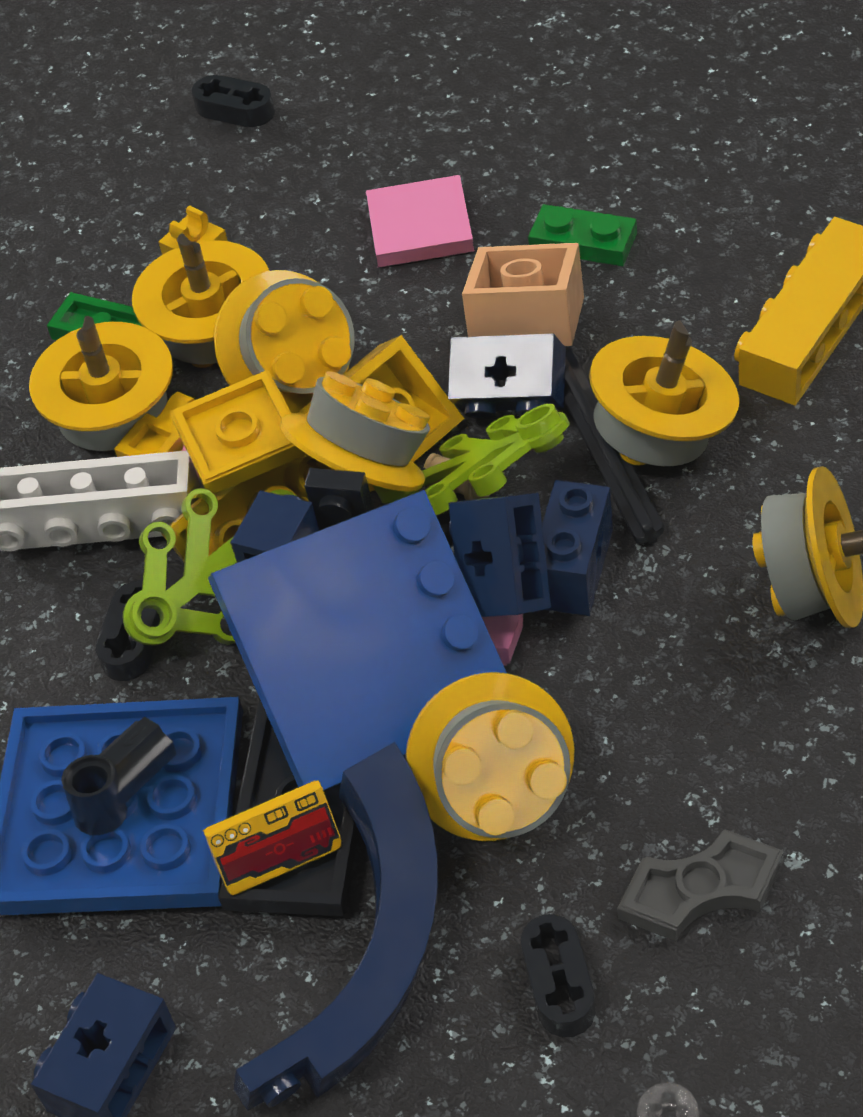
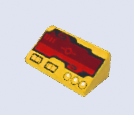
[203,780,342,895]

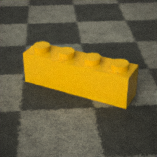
[734,216,863,406]

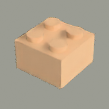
[462,243,584,346]

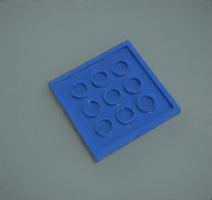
[208,490,507,791]
[0,697,243,915]

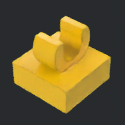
[159,205,228,255]

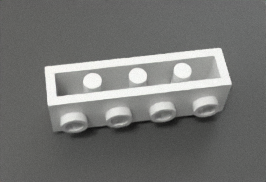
[0,450,201,551]

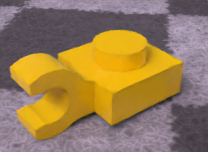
[114,392,195,457]

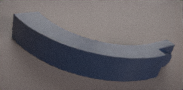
[234,742,438,1111]

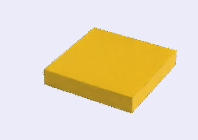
[169,370,307,494]

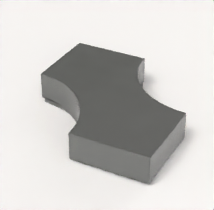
[617,829,784,942]

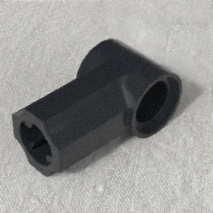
[61,717,176,835]

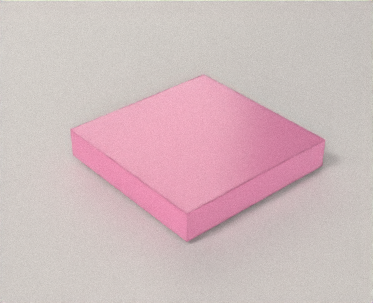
[366,175,474,268]

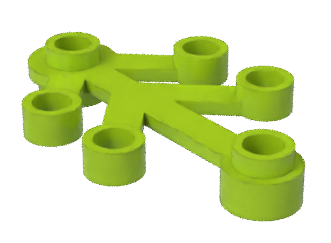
[372,404,569,515]
[123,488,296,645]

